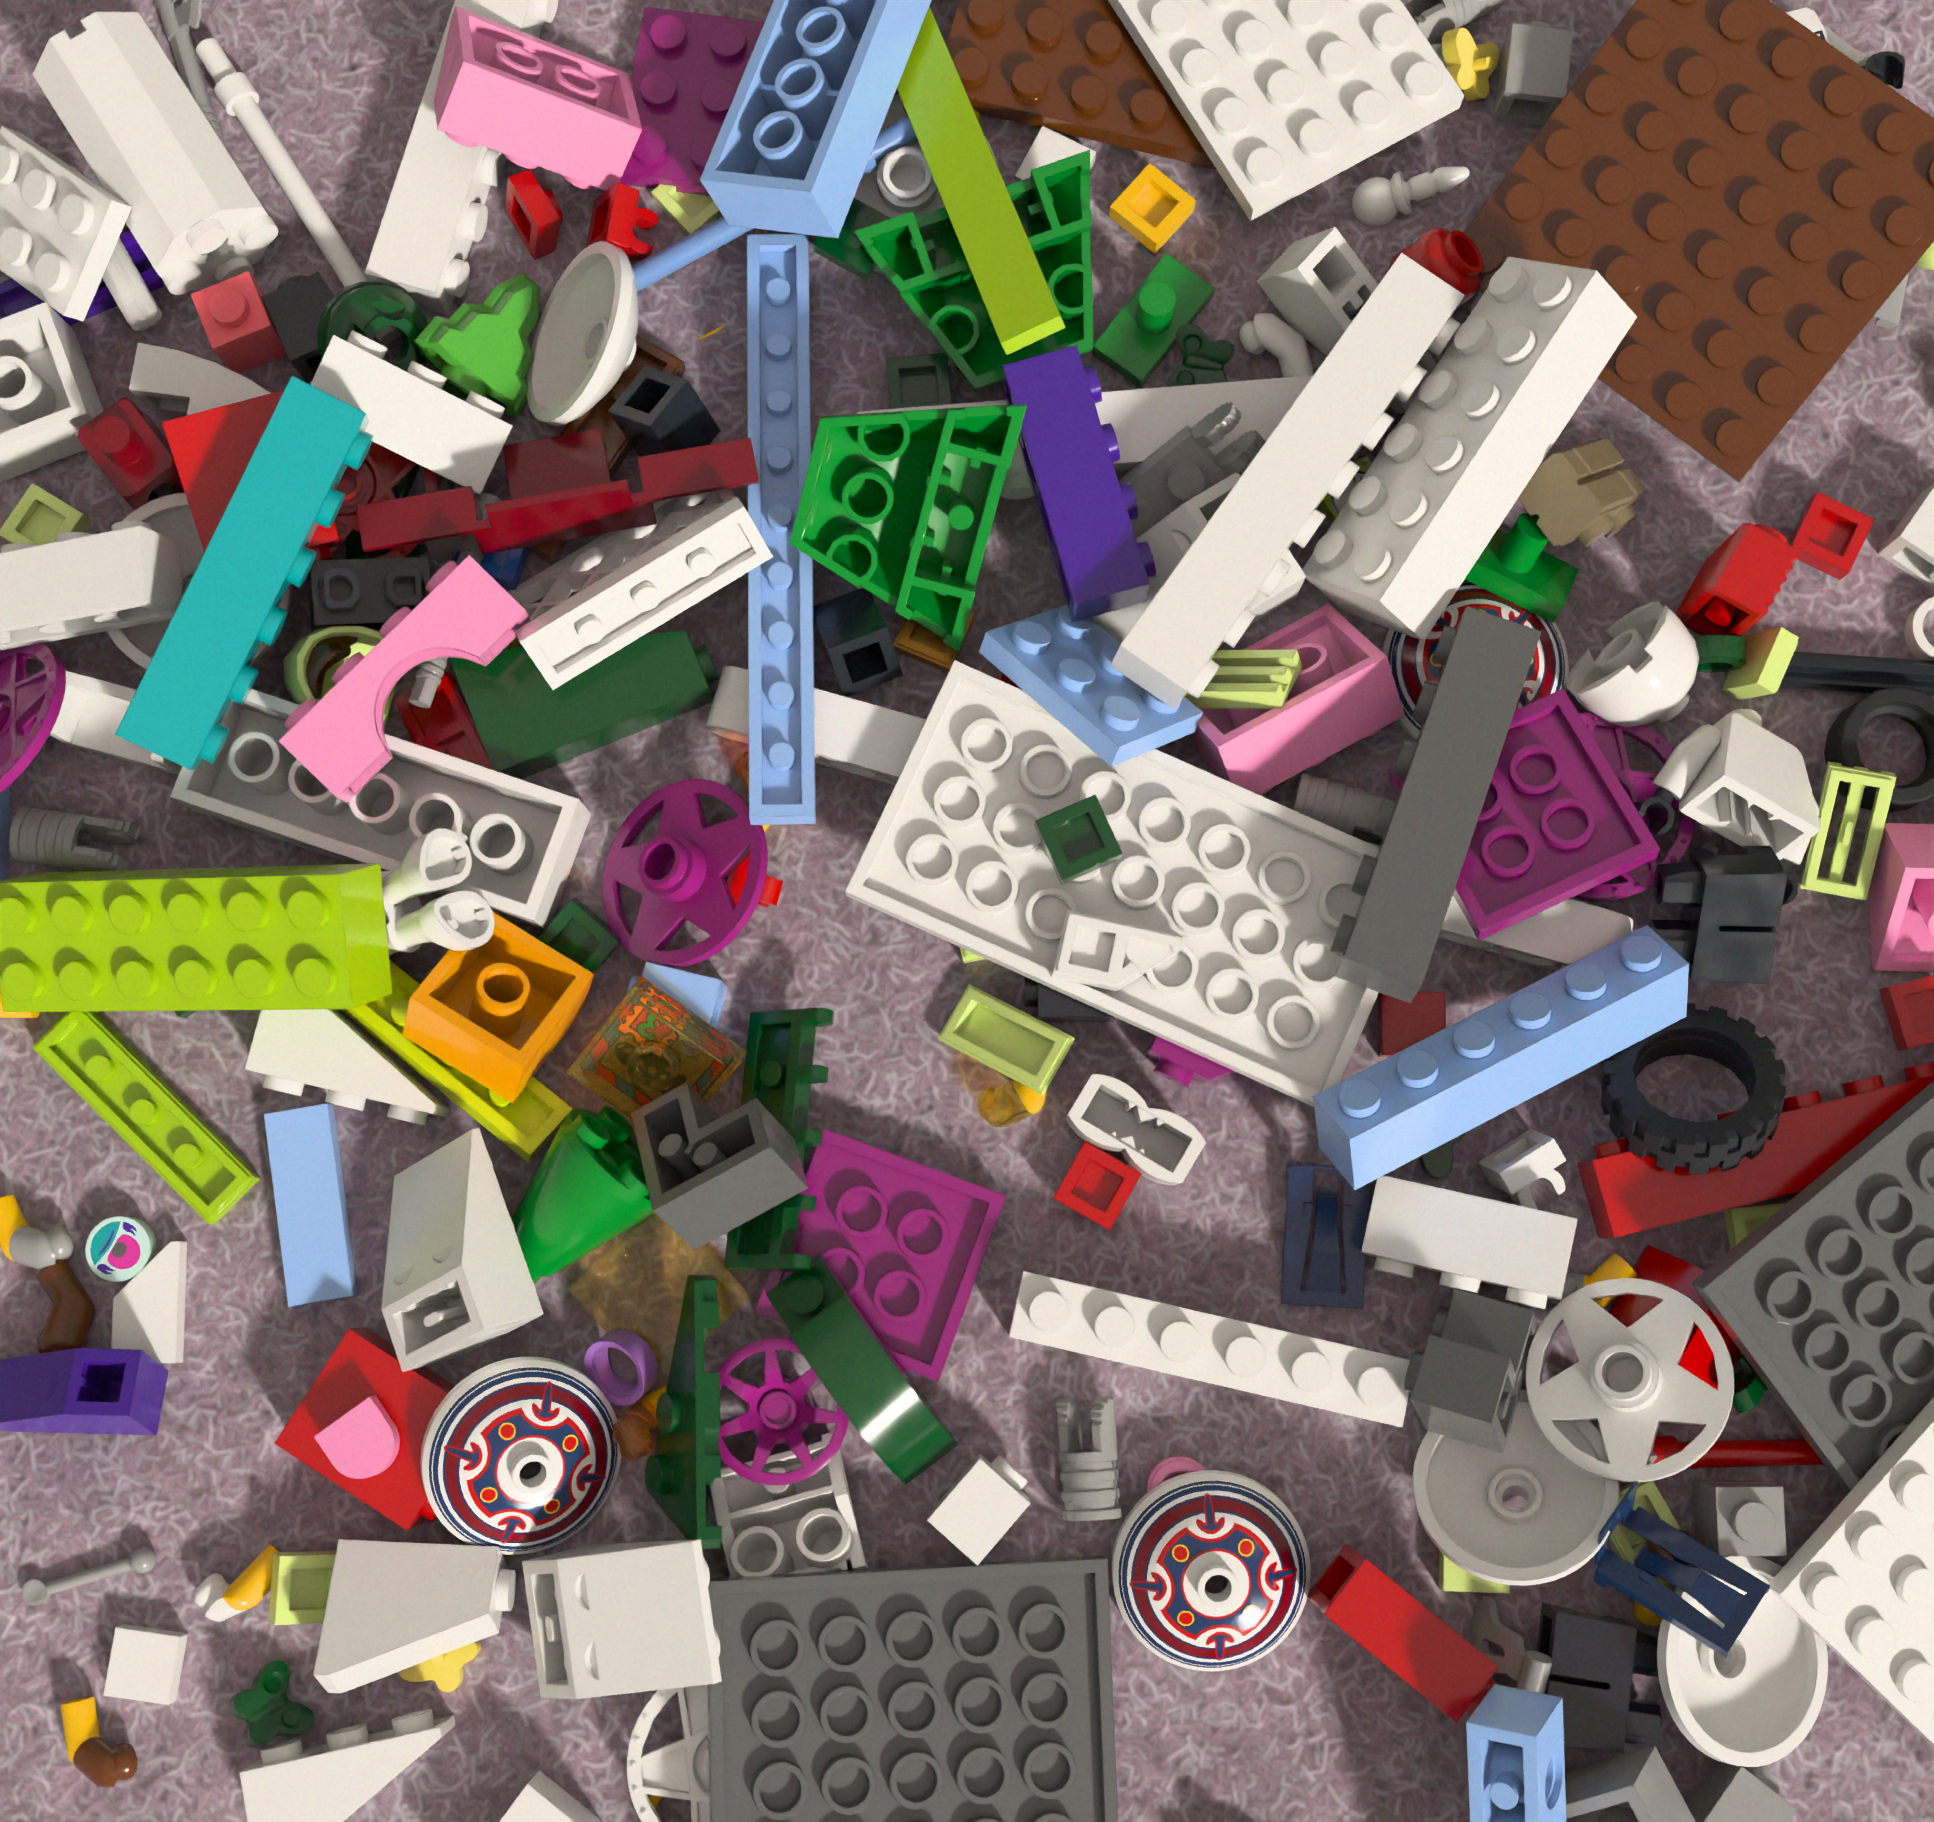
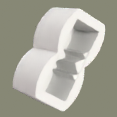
[1065,1074,1206,1185]

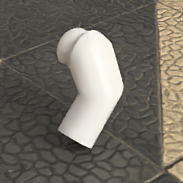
[1239,313,1314,378]

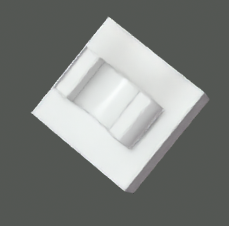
[1477,1129,1566,1209]

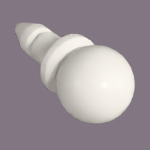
[1352,166,1469,227]

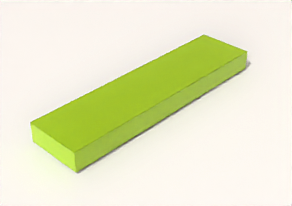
[32,1011,260,1225]

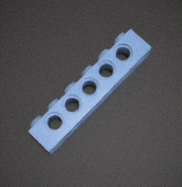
[1466,1684,1566,1822]

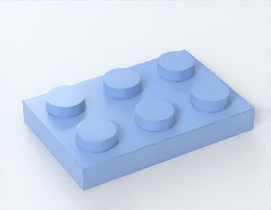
[979,604,1203,767]

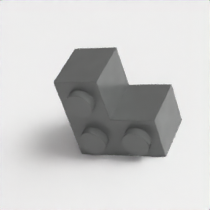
[631,1082,809,1250]
[1404,1289,1538,1453]

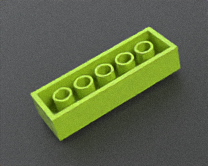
[0,863,392,1012]

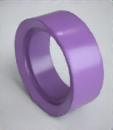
[584,1329,658,1406]

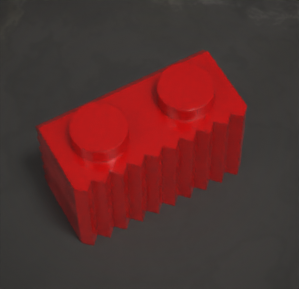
[1675,522,1799,637]

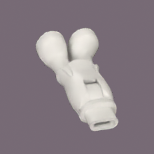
[381,828,495,956]

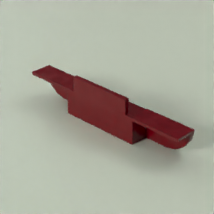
[356,429,759,555]

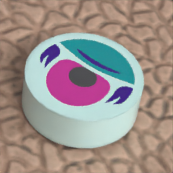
[85,1216,158,1282]

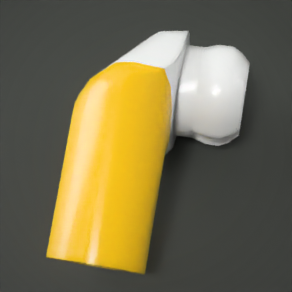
[194,1544,279,1622]

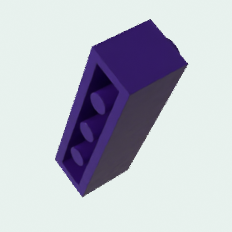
[1002,345,1156,622]

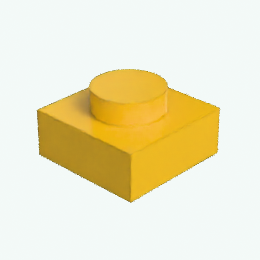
[1109,163,1196,254]

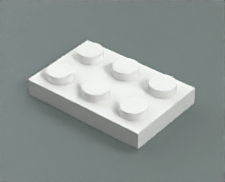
[0,126,132,321]

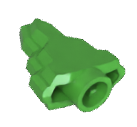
[413,273,541,419]

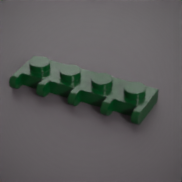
[724,1008,834,1272]

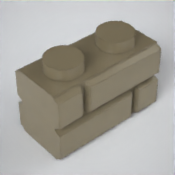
[1518,438,1647,548]

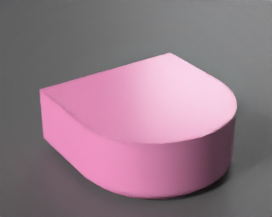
[314,1395,400,1479]

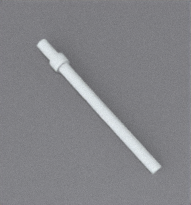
[196,38,401,345]

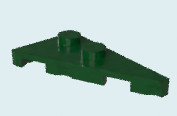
[645,1275,722,1549]

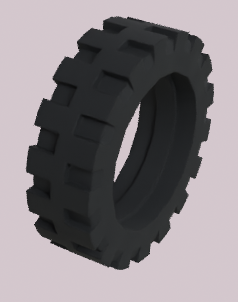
[1601,1003,1786,1174]

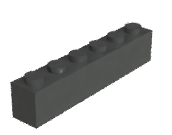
[1330,606,1542,1004]

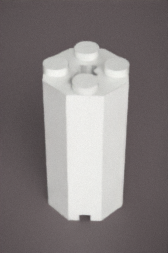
[33,12,278,295]

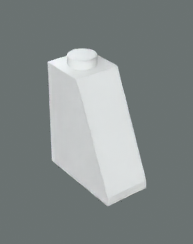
[313,1539,516,1694]

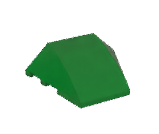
[853,150,1093,392]
[789,403,1027,652]

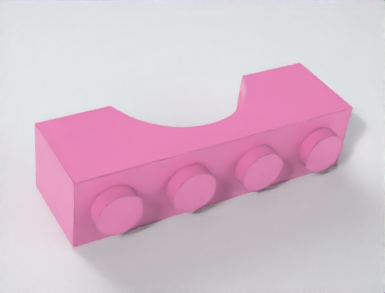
[279,555,531,803]

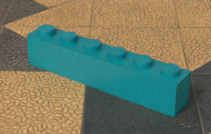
[115,376,374,770]

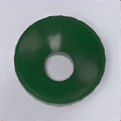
[317,281,428,371]

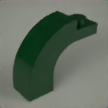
[766,1255,958,1485]

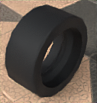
[1824,686,1934,813]

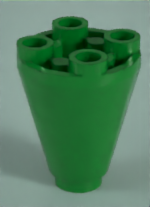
[511,1106,654,1283]

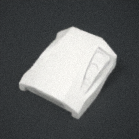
[710,1432,869,1577]

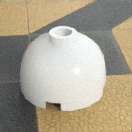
[1566,602,1699,727]

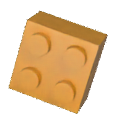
[402,912,594,1104]

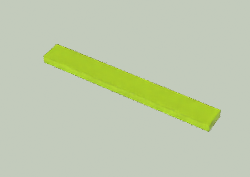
[897,5,1066,355]

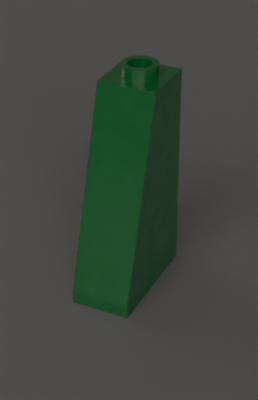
[449,630,719,779]

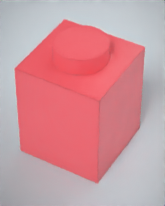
[190,271,287,374]

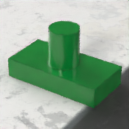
[1092,253,1215,389]
[1465,512,1579,623]

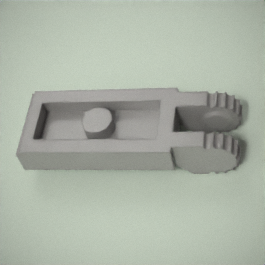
[1118,402,1266,539]

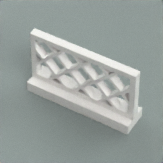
[508,489,773,690]

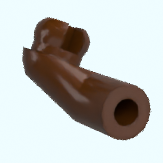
[36,1259,95,1354]

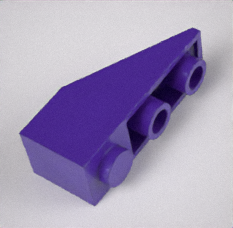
[0,1348,169,1435]

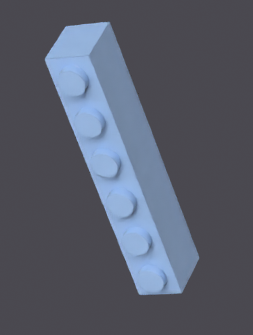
[1313,925,1689,1190]

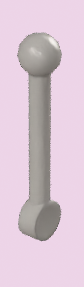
[21,1547,156,1606]

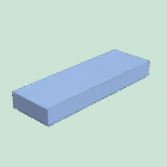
[264,1103,358,1307]

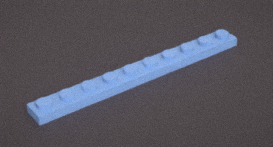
[747,234,816,825]

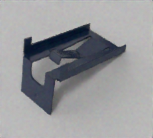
[1281,1161,1370,1309]
[1594,1481,1770,1658]

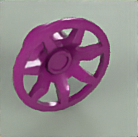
[716,1338,849,1485]

